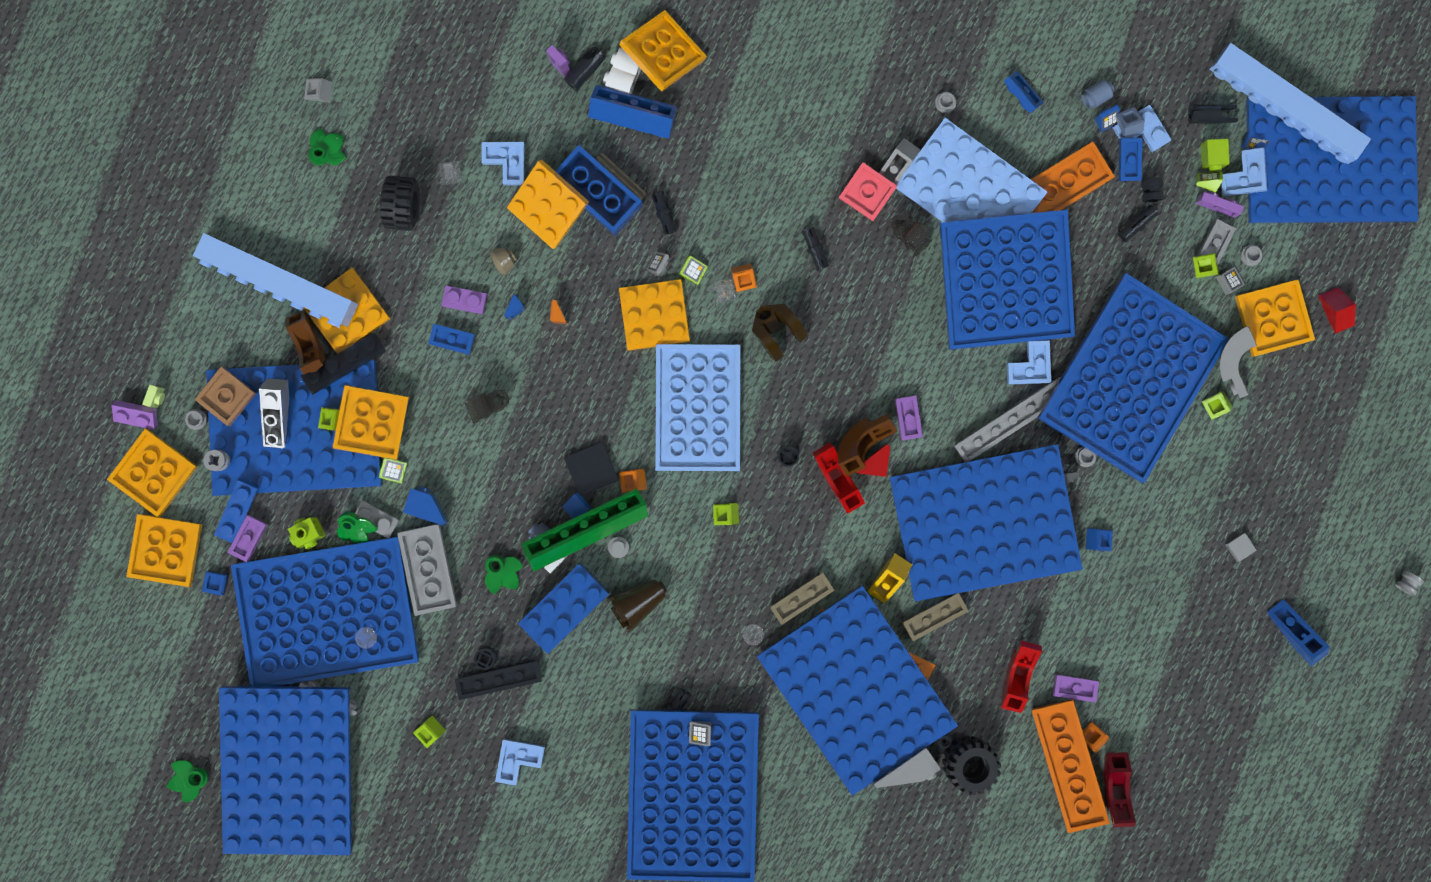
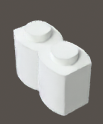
[603,48,641,94]

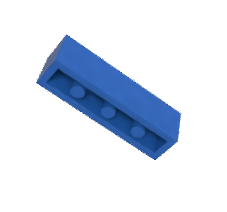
[588,85,677,139]

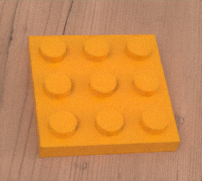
[619,10,707,91]
[507,160,589,249]
[304,268,390,354]
[619,279,690,351]
[1235,280,1315,357]
[333,385,409,460]
[107,429,198,517]
[126,514,202,587]

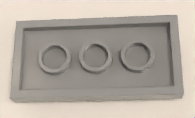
[397,524,457,616]

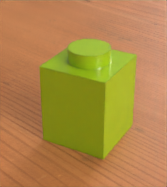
[1201,139,1230,172]

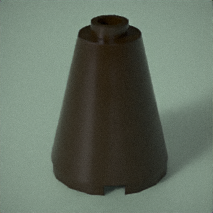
[606,580,667,633]

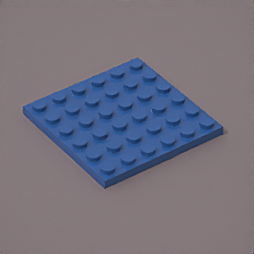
[940,210,1075,350]

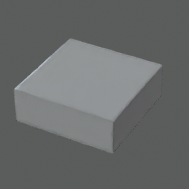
[1225,533,1257,562]

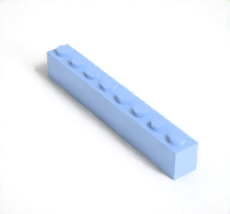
[1209,43,1371,164]
[193,233,359,328]

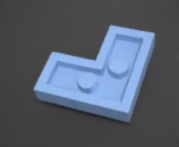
[1113,105,1171,152]
[482,142,525,185]
[1222,148,1268,197]
[1007,341,1051,385]
[495,738,545,785]

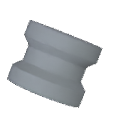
[203,450,230,471]
[1395,571,1424,596]

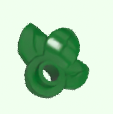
[308,129,347,166]
[337,511,378,544]
[485,555,523,594]
[166,760,208,803]

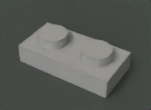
[1197,219,1236,265]
[355,500,400,539]

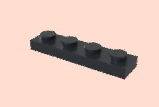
[300,333,386,395]
[454,660,543,700]

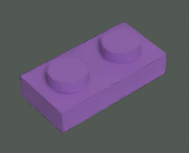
[546,45,570,77]
[1195,191,1244,218]
[441,286,488,315]
[894,396,923,441]
[112,400,158,430]
[228,515,268,562]
[1052,674,1099,702]

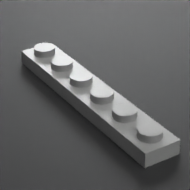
[953,377,1061,462]

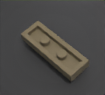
[770,572,835,625]
[902,593,969,641]

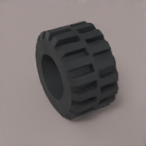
[380,175,420,231]
[942,736,1001,795]

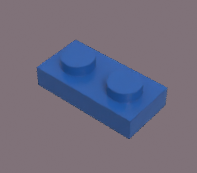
[1004,71,1044,113]
[1118,138,1142,181]
[428,324,475,355]

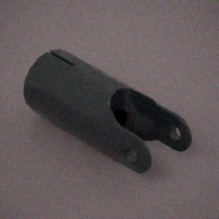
[563,47,606,91]
[1188,104,1238,124]

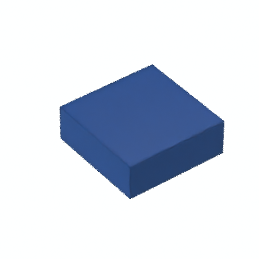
[562,492,592,519]
[202,571,228,596]

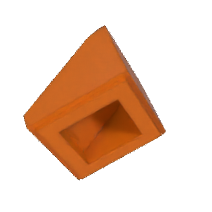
[731,263,757,292]
[550,300,568,324]
[619,469,647,493]
[1083,721,1110,754]

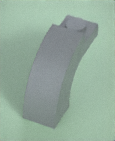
[1220,326,1257,398]

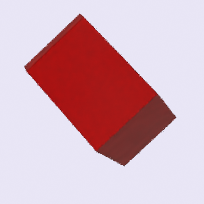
[1318,287,1356,334]
[856,444,890,477]

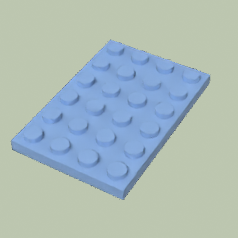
[896,118,1047,222]
[655,344,740,471]

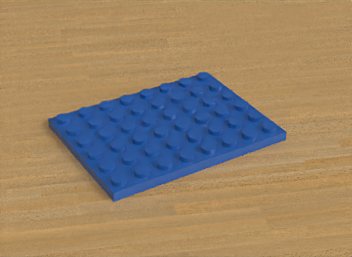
[1246,96,1418,223]
[1037,273,1230,483]
[206,360,382,496]
[890,444,1083,601]
[231,537,420,686]
[757,585,958,796]
[219,686,352,855]
[627,709,759,882]

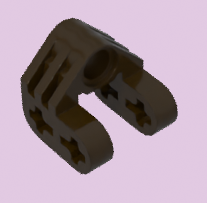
[752,304,808,362]

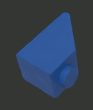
[403,486,448,526]

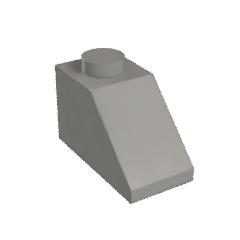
[879,138,921,185]

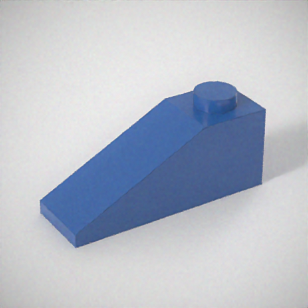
[1267,599,1330,667]

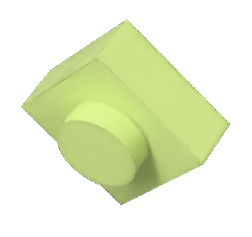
[142,385,165,408]

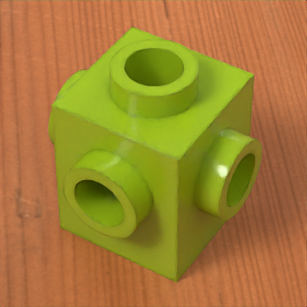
[288,517,326,549]

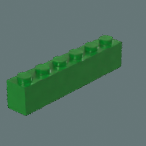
[521,488,648,572]

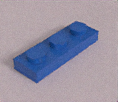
[214,478,260,543]

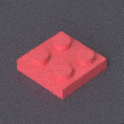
[839,163,897,221]

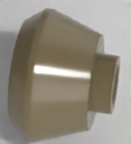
[490,247,517,275]

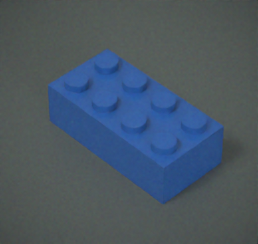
[556,145,643,236]
[518,563,610,654]

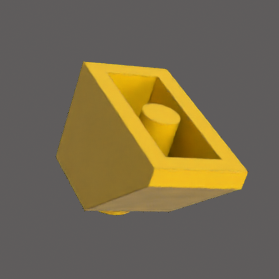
[867,553,912,604]

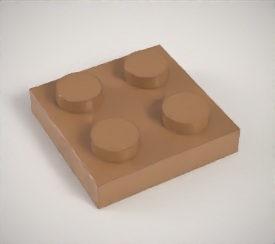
[195,367,257,426]

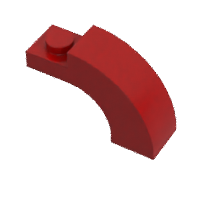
[812,442,865,514]
[1001,640,1042,713]

